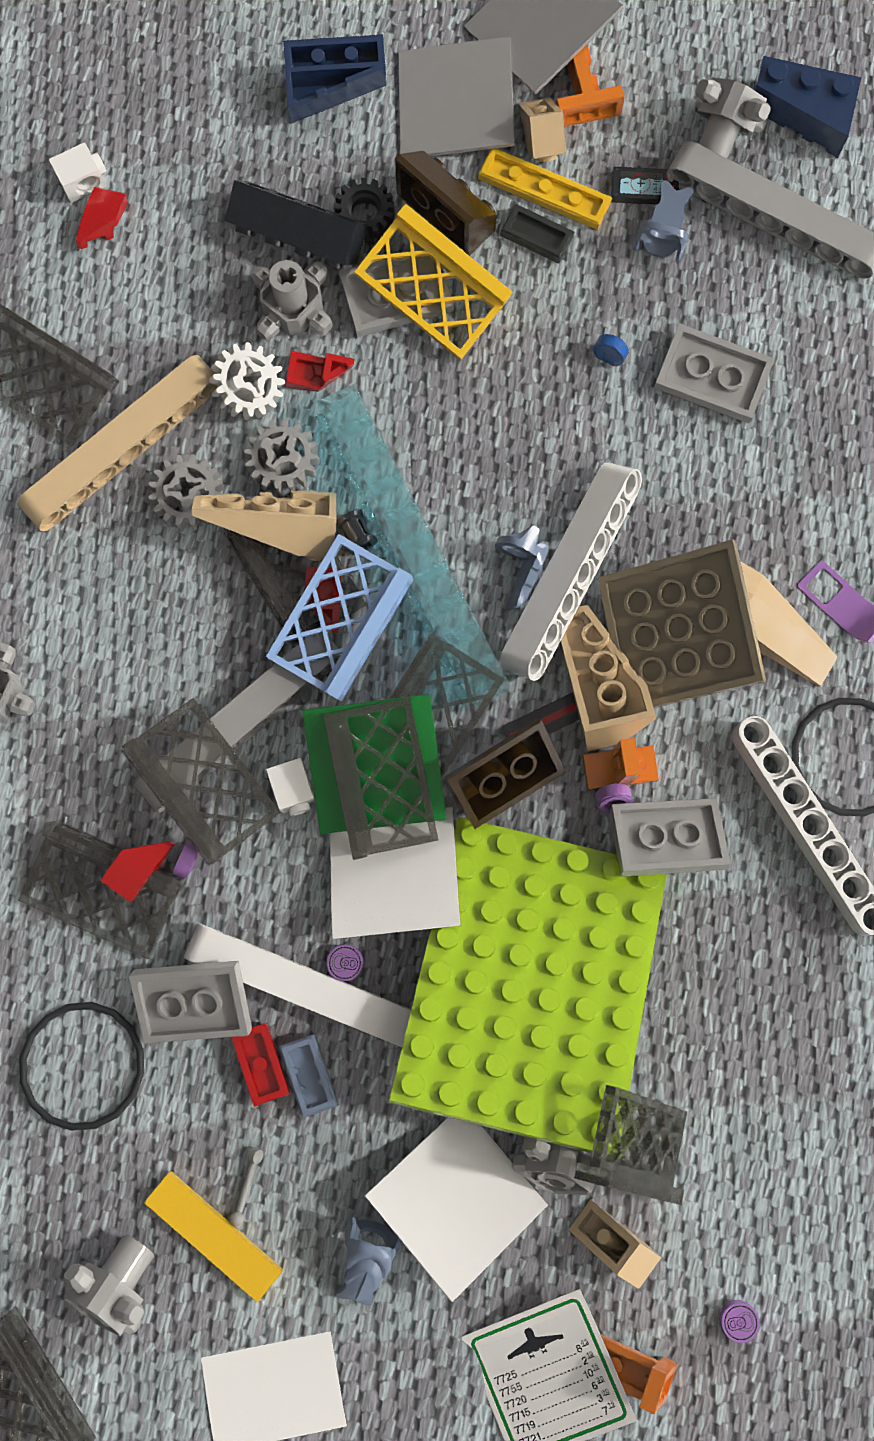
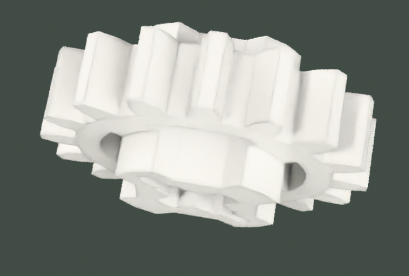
[209,342,285,420]

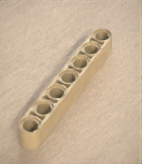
[17,355,218,532]

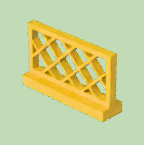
[354,203,513,361]

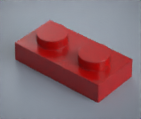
[231,1022,291,1107]

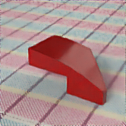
[76,187,127,249]
[284,350,355,392]
[305,566,341,633]
[100,841,175,902]

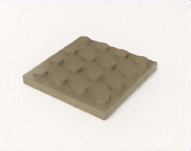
[598,539,767,708]

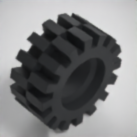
[334,178,395,246]

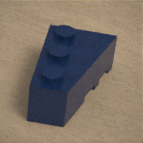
[283,34,386,123]
[753,56,861,158]

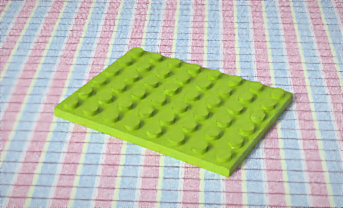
[389,816,667,1159]

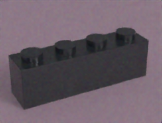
[225,180,368,269]

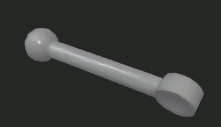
[230,1147,263,1227]

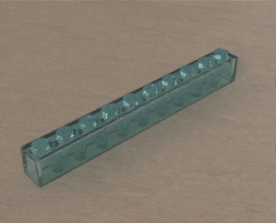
[315,384,510,711]

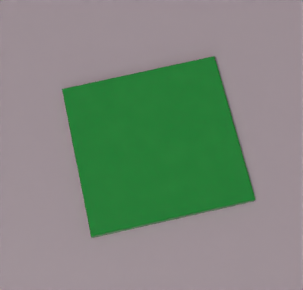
[302,694,447,834]

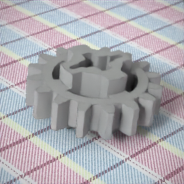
[244,419,320,495]
[148,454,225,531]

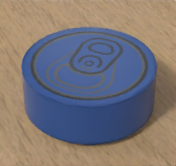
[593,334,629,366]

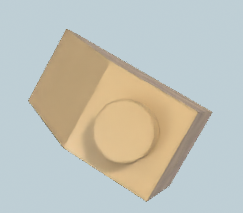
[518,97,566,162]
[568,1199,661,1289]

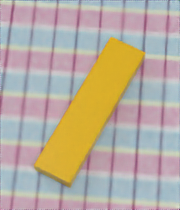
[478,148,612,230]
[144,1171,283,1303]

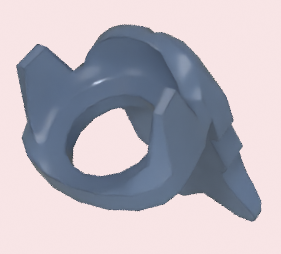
[633,180,694,262]
[495,525,549,611]
[336,1217,402,1306]

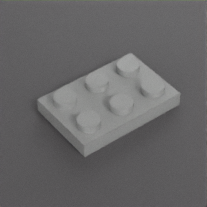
[339,249,454,338]
[654,323,775,423]
[609,798,731,877]
[129,961,252,1043]

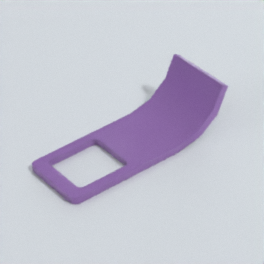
[797,561,874,643]

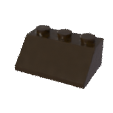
[395,151,497,256]
[445,718,566,829]

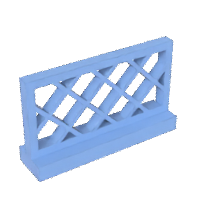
[266,534,413,702]

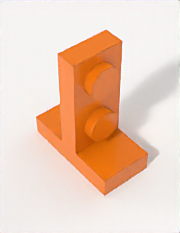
[556,45,625,127]
[582,738,659,791]
[600,1334,678,1414]

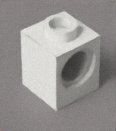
[49,142,107,203]
[266,758,315,816]

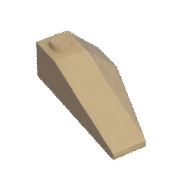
[192,490,336,561]
[740,561,837,687]
[560,605,656,752]

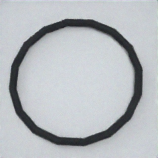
[792,698,874,817]
[19,1002,144,1131]

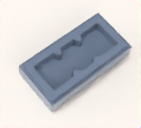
[279,1034,339,1119]

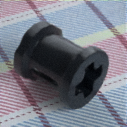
[336,509,378,555]

